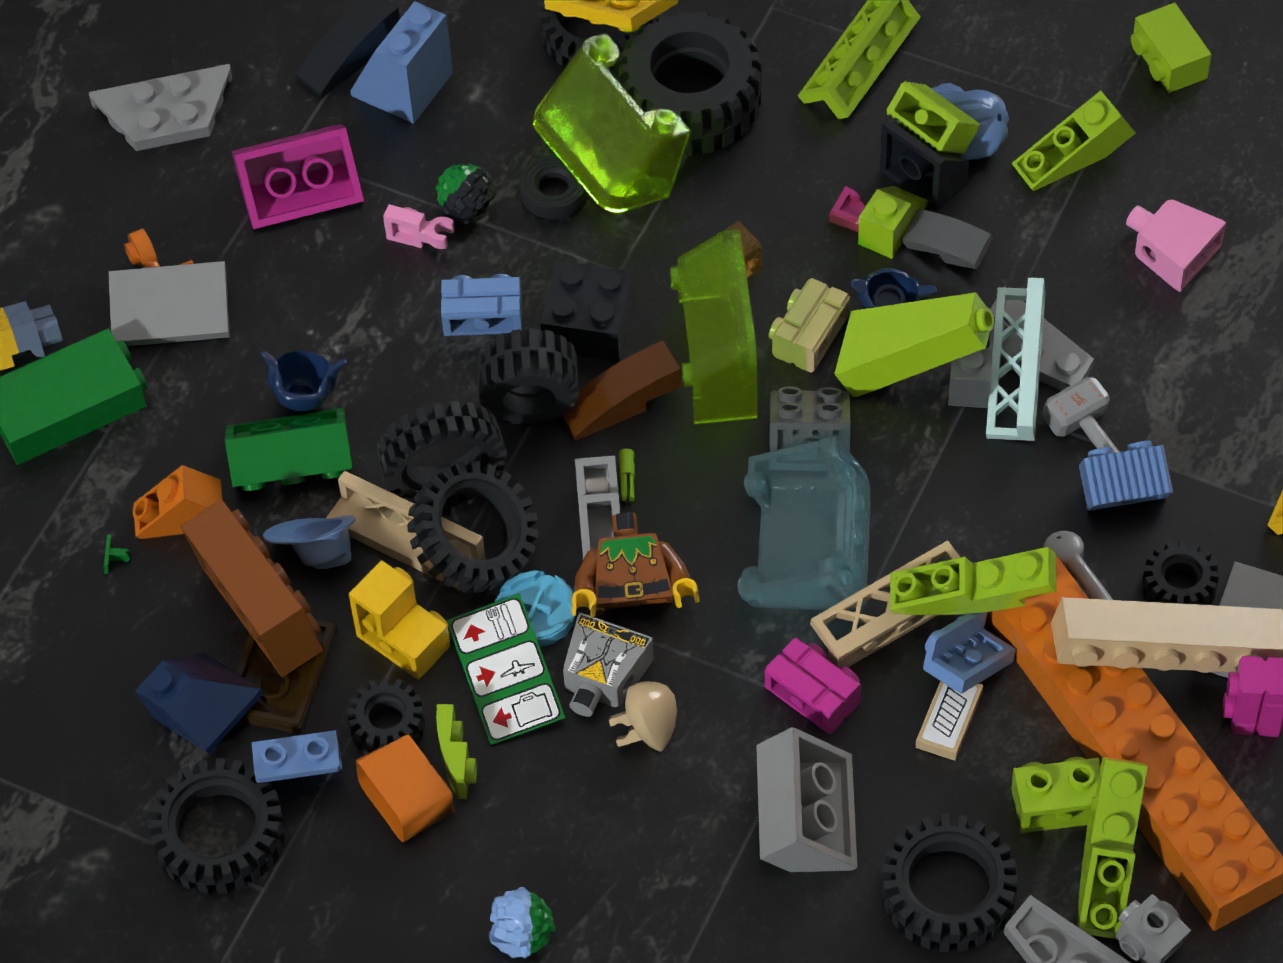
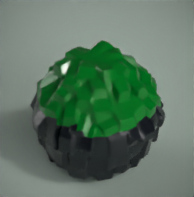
[436,163,497,225]

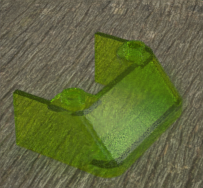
[670,228,757,424]

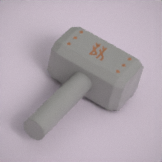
[1042,377,1119,453]

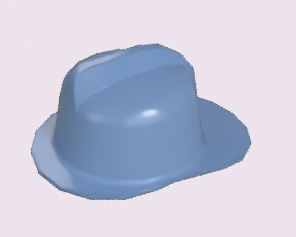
[263,515,355,569]

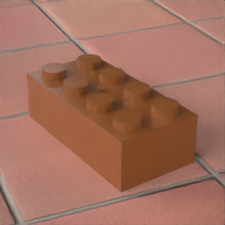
[180,499,324,677]

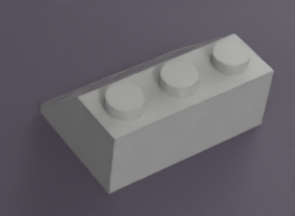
[756,727,857,872]

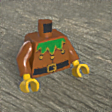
[571,512,699,617]

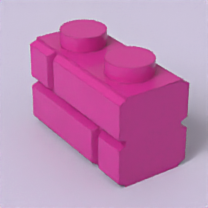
[764,638,861,735]
[1223,656,1283,737]

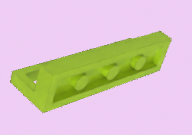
[798,0,921,119]

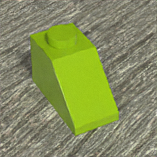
[858,186,928,259]

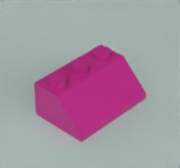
[232,124,364,229]

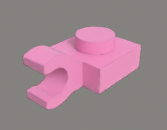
[383,204,455,249]

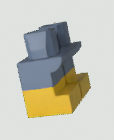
[0,301,63,371]

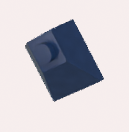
[135,652,264,754]

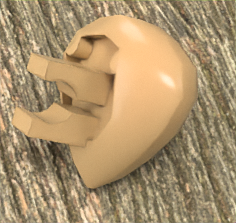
[609,681,677,752]

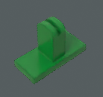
[104,534,130,574]

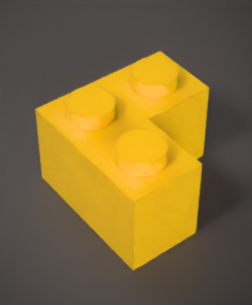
[349,560,451,680]

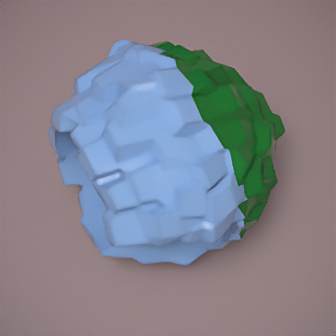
[489,887,555,958]

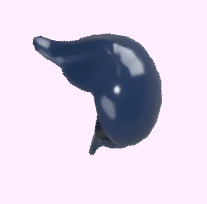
[851,268,937,309]
[260,351,347,411]

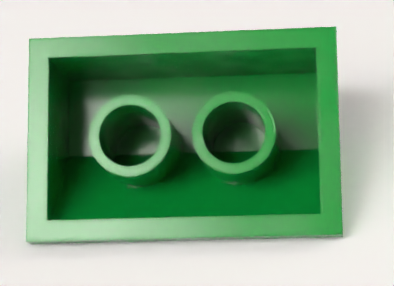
[225,408,352,491]

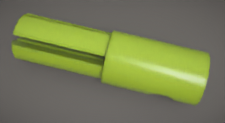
[619,449,635,503]

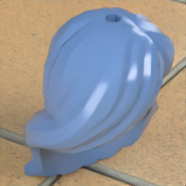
[897,83,1009,160]

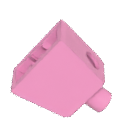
[1126,200,1226,292]

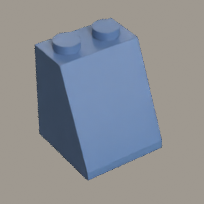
[350,1,453,124]

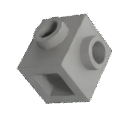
[1115,894,1191,963]

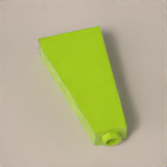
[834,292,994,397]

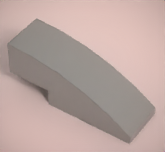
[575,455,620,559]

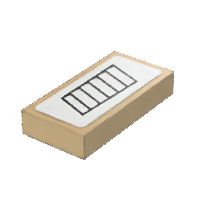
[915,681,983,761]

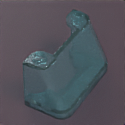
[738,436,870,611]

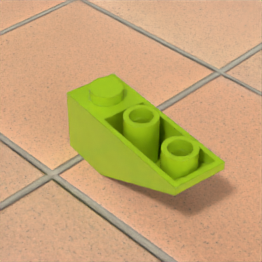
[1012,90,1136,191]

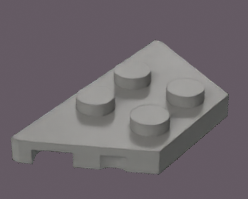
[89,64,232,151]

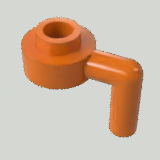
[124,228,194,268]

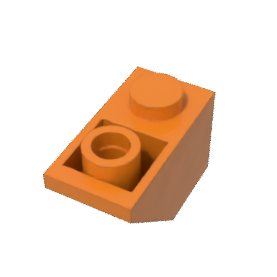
[133,465,222,539]

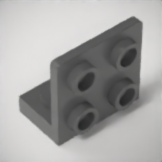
[770,386,850,467]

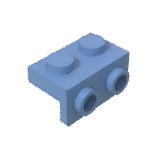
[923,612,1016,694]
[251,730,343,783]

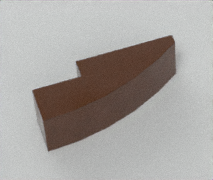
[561,340,682,441]

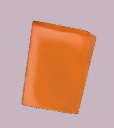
[356,734,454,843]

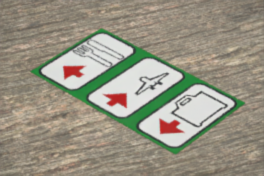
[446,594,565,745]

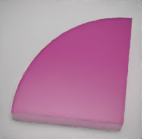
[829,186,865,233]

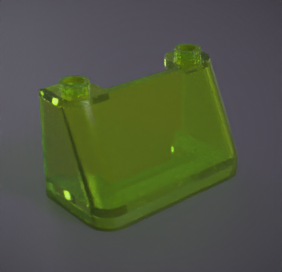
[533,33,691,212]

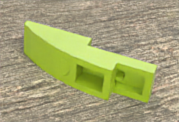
[890,547,1056,615]
[1077,757,1148,939]

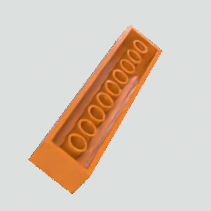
[986,555,1283,931]

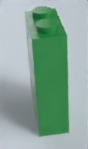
[0,328,148,465]

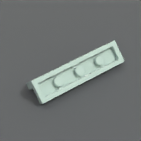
[986,278,1046,441]

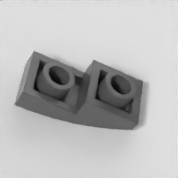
[902,209,993,269]

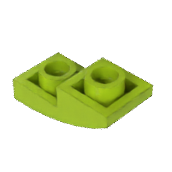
[436,704,477,799]

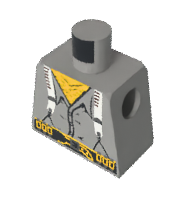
[563,613,654,717]

